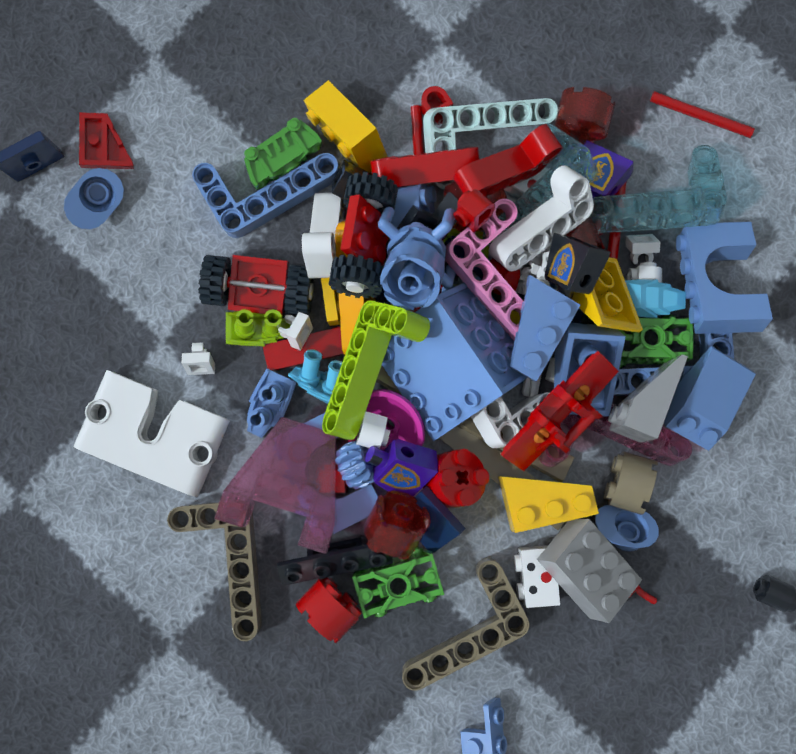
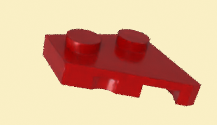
[79,112,134,169]

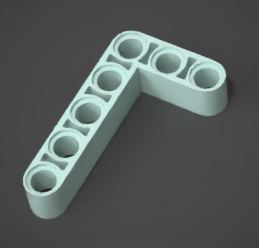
[423,98,558,189]

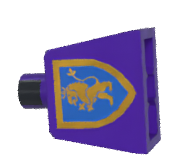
[575,140,633,205]
[365,439,438,503]

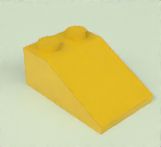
[572,257,643,333]

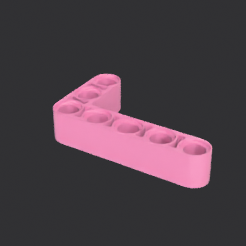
[445,199,524,341]

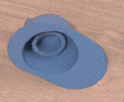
[64,168,124,229]
[595,505,659,552]

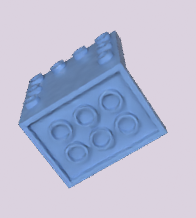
[382,276,528,441]

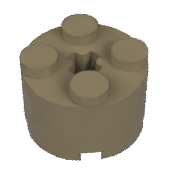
[603,451,658,515]

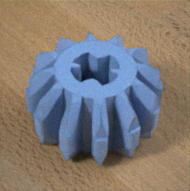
[335,440,374,490]

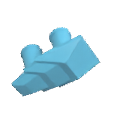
[625,279,686,318]
[288,349,342,404]

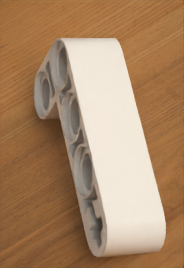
[489,165,594,271]
[302,192,344,278]

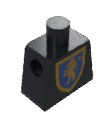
[544,233,611,300]

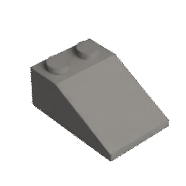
[608,354,688,443]

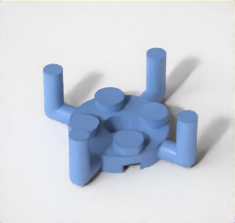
[378,207,456,288]

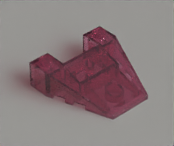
[214,417,337,554]

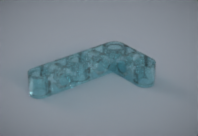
[585,145,727,233]

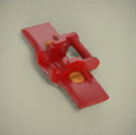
[501,351,619,471]

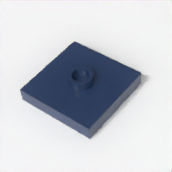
[0,131,65,182]
[394,486,466,554]

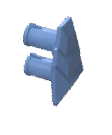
[247,368,297,438]

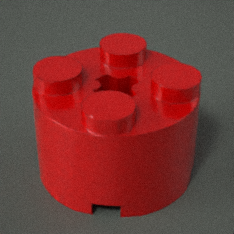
[423,449,489,508]
[296,577,362,644]

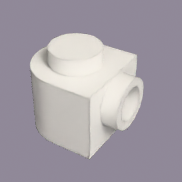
[627,262,662,283]
[356,411,390,449]

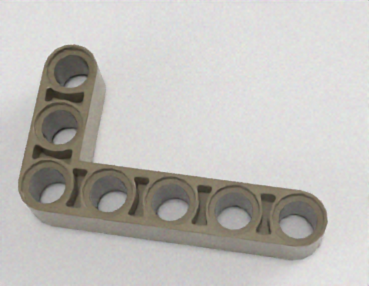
[167,500,262,641]
[402,557,529,691]

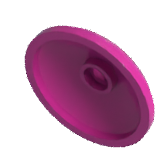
[348,389,425,450]

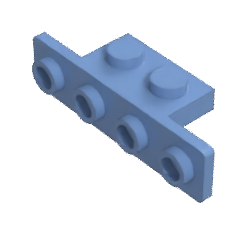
[460,697,507,754]

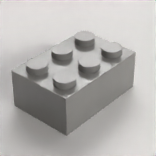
[537,519,642,623]

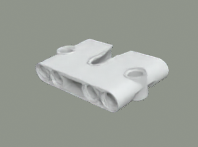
[73,370,230,497]

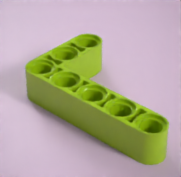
[322,300,430,440]

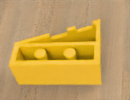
[303,80,388,173]
[498,476,599,533]

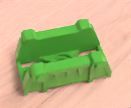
[244,117,322,190]
[619,314,693,368]
[352,546,444,618]

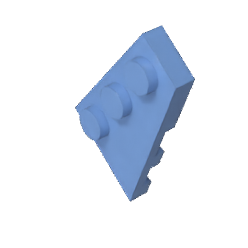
[509,275,580,382]

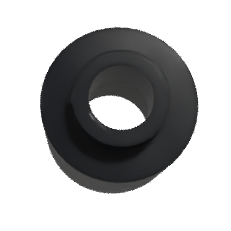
[753,575,796,612]

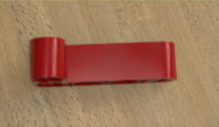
[453,124,563,196]
[370,147,480,187]

